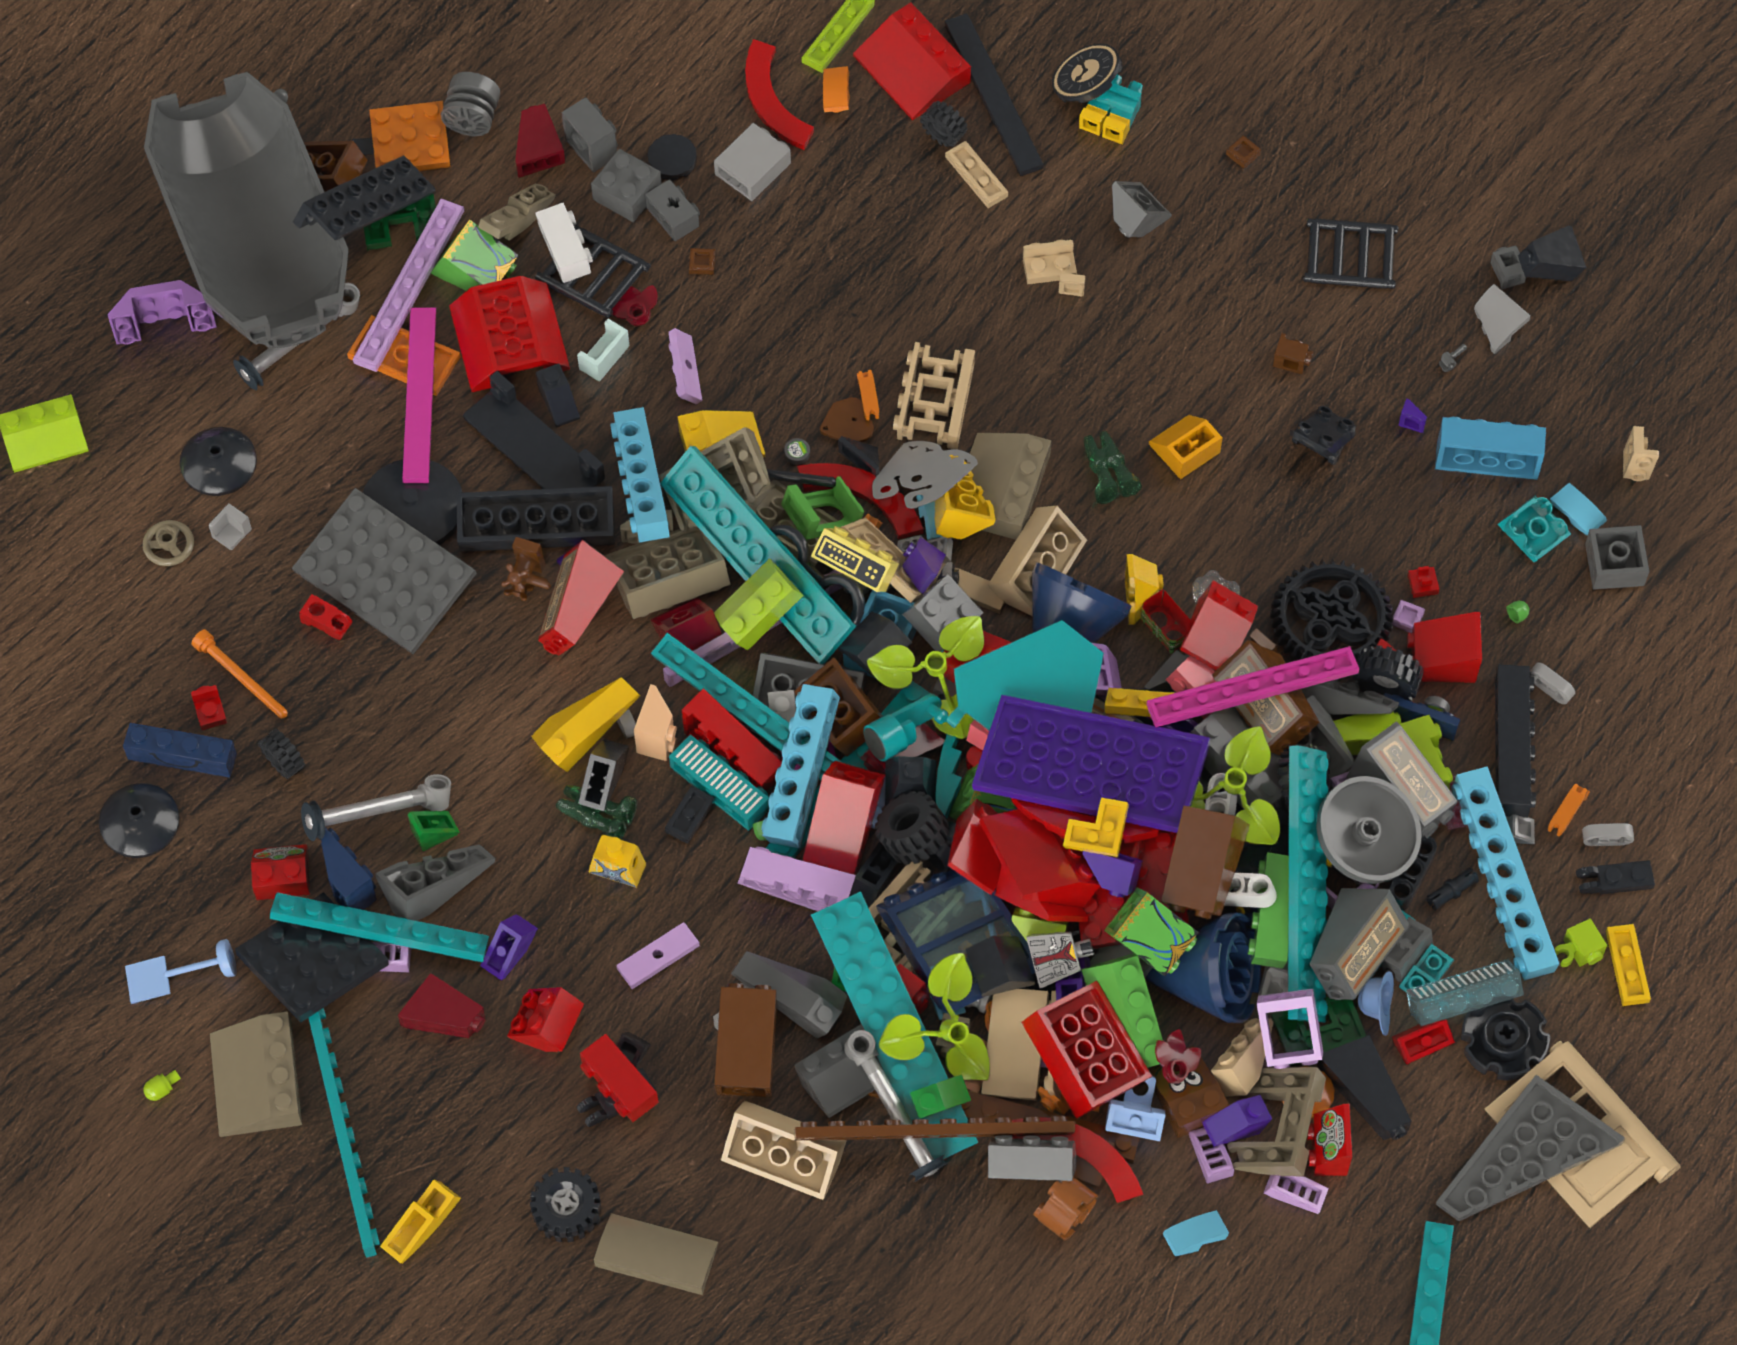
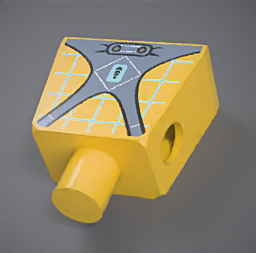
[589,835,646,888]

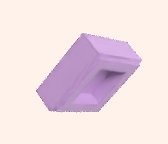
[1392,600,1425,632]

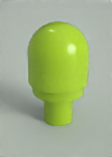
[144,1070,181,1101]

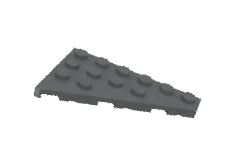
[1436,1075,1625,1221]

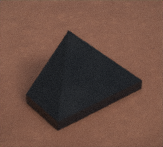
[838,436,879,477]

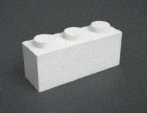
[535,203,593,283]

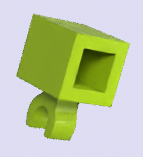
[1554,918,1607,967]

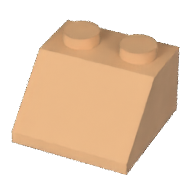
[634,684,678,761]

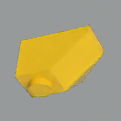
[1124,554,1163,625]

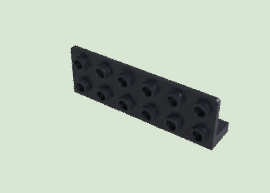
[293,155,436,240]
[463,371,605,489]

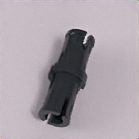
[1426,867,1479,911]

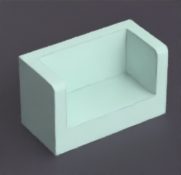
[577,319,629,382]

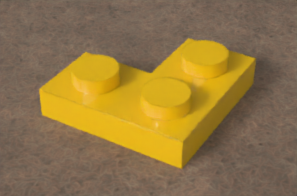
[1063,798,1129,857]

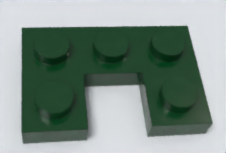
[363,194,436,250]
[1271,997,1367,1067]

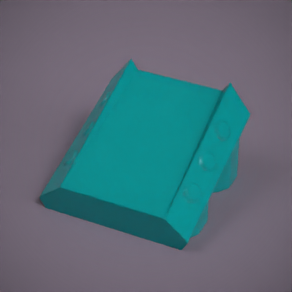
[1497,496,1572,562]

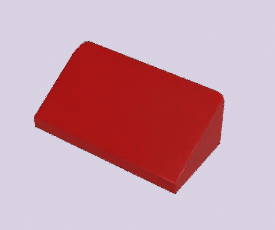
[1392,1016,1455,1064]

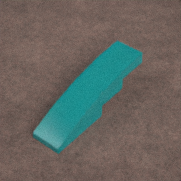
[935,735,962,818]

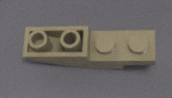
[478,183,555,240]

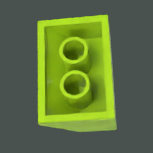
[0,394,89,473]
[714,558,804,650]

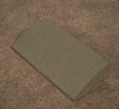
[594,1213,718,1295]

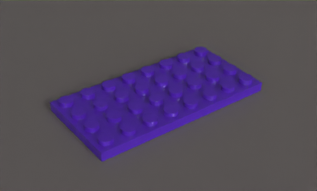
[972,695,1210,833]

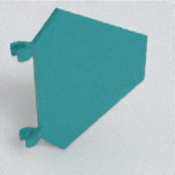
[946,620,1104,731]

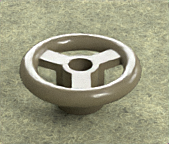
[143,520,194,566]

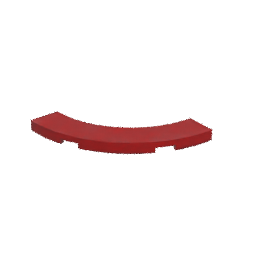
[745,39,814,150]
[797,463,923,540]
[1011,798,1158,843]
[1012,1117,1144,1203]

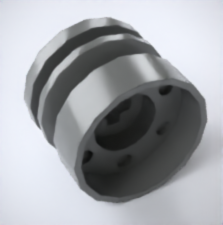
[441,72,501,136]

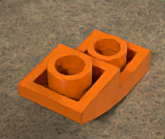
[823,66,850,113]

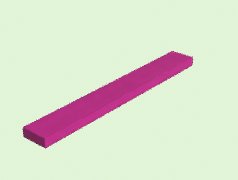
[403,308,436,483]
[1147,646,1359,728]

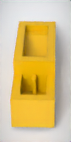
[380,1180,461,1264]

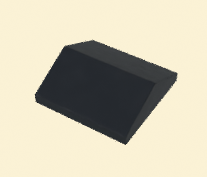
[837,611,912,678]
[966,936,1035,997]

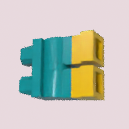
[1079,75,1143,145]

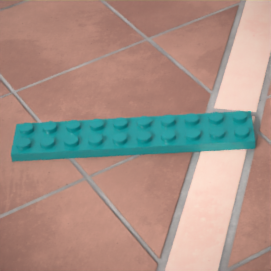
[660,446,856,664]
[1288,745,1328,1023]
[811,892,978,1159]

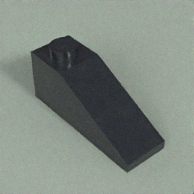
[849,842,899,908]

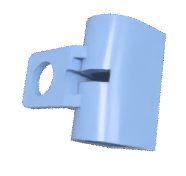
[1105,1076,1165,1141]

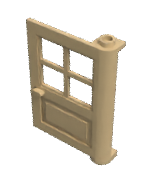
[1485,1041,1681,1228]

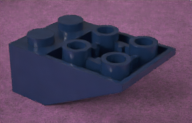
[321,827,377,910]

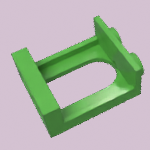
[781,476,864,540]

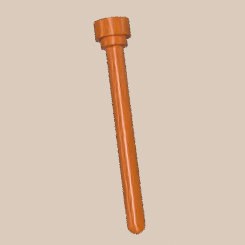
[191,629,288,718]

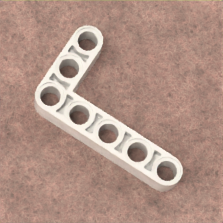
[1205,773,1277,908]

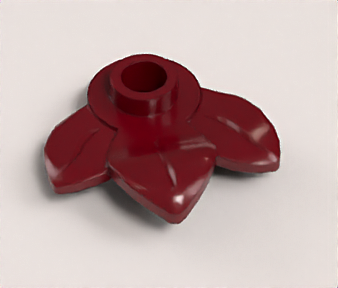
[612,285,658,326]
[1155,1029,1201,1084]

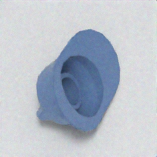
[1358,971,1394,1036]

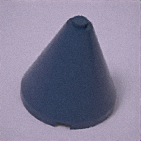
[1032,562,1132,643]
[1145,913,1261,1023]

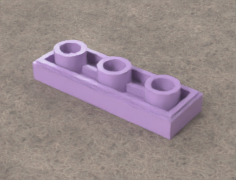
[669,328,702,404]
[616,922,699,989]

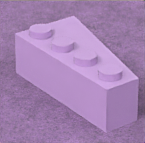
[737,847,856,911]

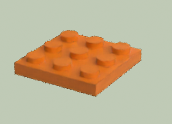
[369,101,451,171]

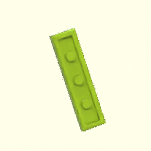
[802,0,875,73]

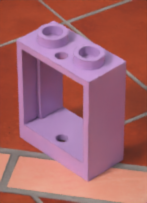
[1257,989,1323,1069]

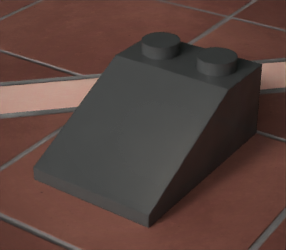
[1295,695,1355,779]

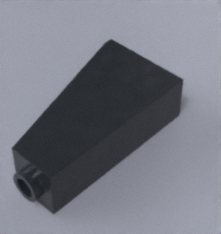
[1317,1035,1412,1141]

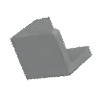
[209,504,252,550]

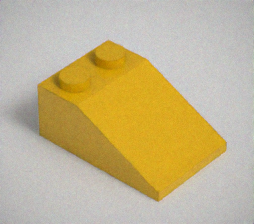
[678,410,766,457]

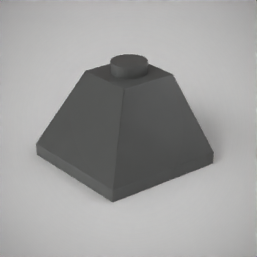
[1112,181,1172,237]

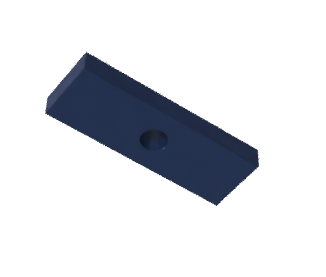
[1384,693,1460,741]

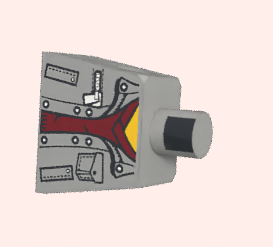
[1026,931,1094,988]

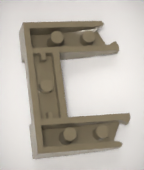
[659,427,770,532]
[1227,1067,1326,1177]

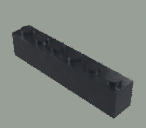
[1495,664,1536,818]

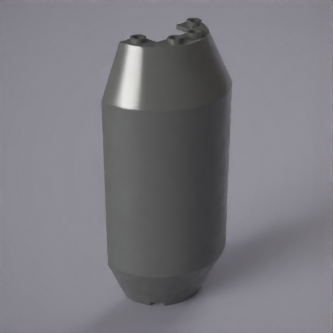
[144,72,349,348]

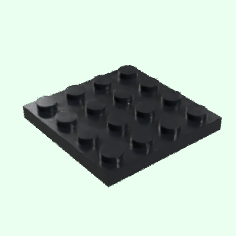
[235,892,389,1023]

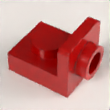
[191,685,227,730]

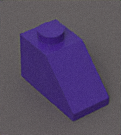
[902,537,946,594]
[1083,851,1143,897]
[480,914,538,980]
[1202,1095,1272,1147]

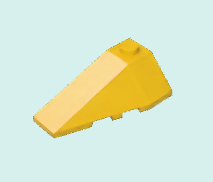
[934,455,995,539]
[531,677,641,772]

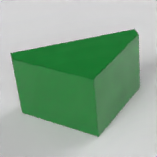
[408,811,460,852]

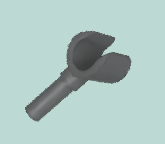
[1439,344,1467,372]

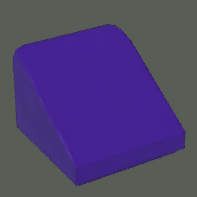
[1399,398,1427,433]

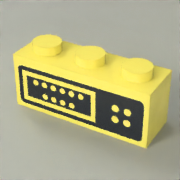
[811,526,899,592]

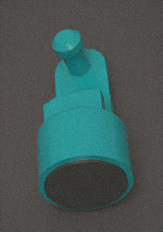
[864,694,949,761]

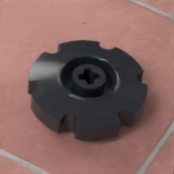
[1460,994,1550,1081]

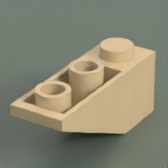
[1211,1018,1273,1097]

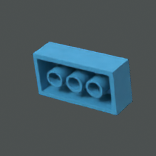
[1435,417,1546,480]

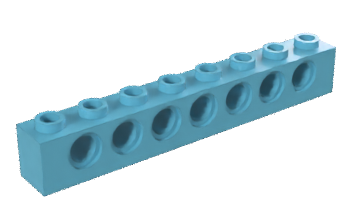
[1451,767,1559,980]

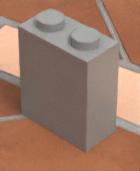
[714,123,791,201]

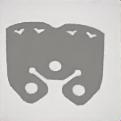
[872,441,978,509]

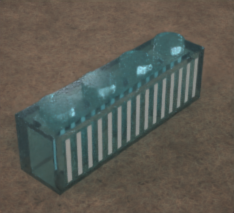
[1406,959,1524,1026]

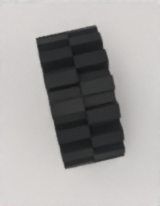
[920,101,968,147]
[258,729,305,779]

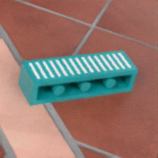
[669,734,770,831]

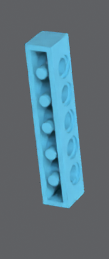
[610,407,670,543]
[762,684,840,848]

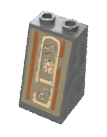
[1346,721,1458,838]
[1310,888,1409,1000]

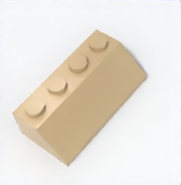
[988,506,1087,616]
[721,1100,847,1200]

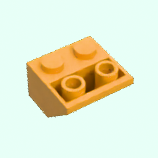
[1149,415,1223,480]

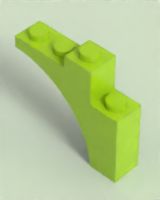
[1333,712,1453,790]

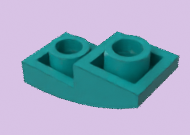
[1399,944,1454,1003]

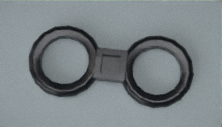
[769,524,865,629]

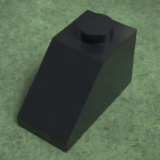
[536,363,580,428]

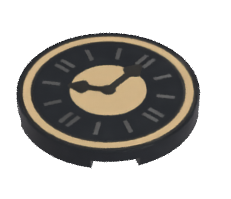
[1052,44,1122,103]

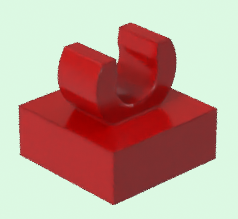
[1407,566,1440,598]

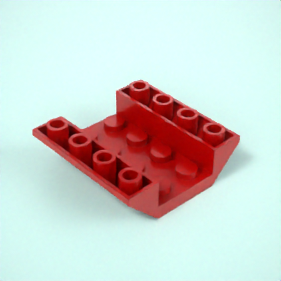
[449,276,570,393]

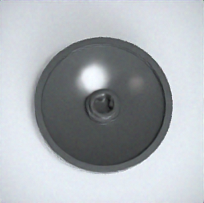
[1316,776,1421,884]

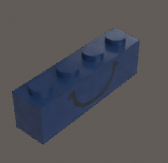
[123,723,237,778]

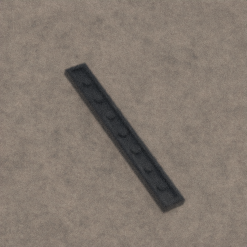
[945,13,1043,176]

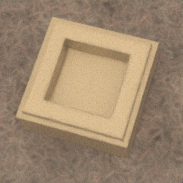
[1059,273,1085,296]

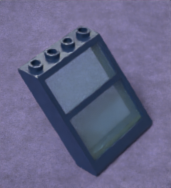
[876,870,1036,1013]

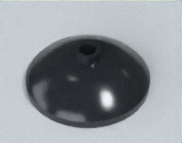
[180,427,257,496]
[99,783,180,858]

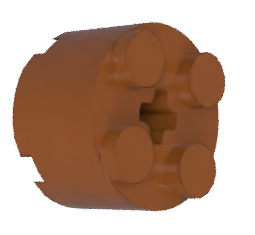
[1033,1177,1098,1241]

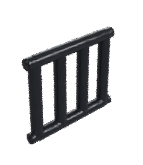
[1303,218,1399,289]
[535,226,651,318]

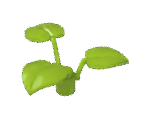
[867,616,984,739]
[1191,726,1280,845]
[879,953,990,1080]

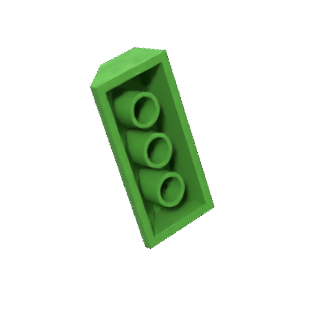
[1081,953,1163,1068]

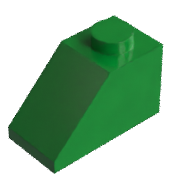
[910,1074,971,1119]

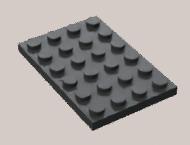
[292,488,477,655]

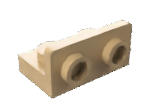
[1023,240,1077,284]
[1623,426,1659,481]

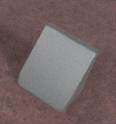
[1506,815,1535,844]

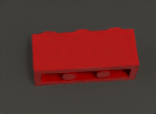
[580,1034,659,1122]

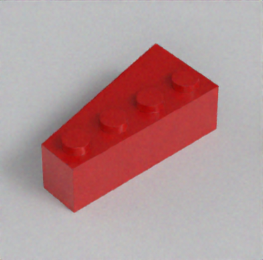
[682,688,782,792]

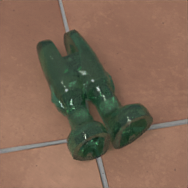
[1083,431,1142,504]
[556,785,637,840]

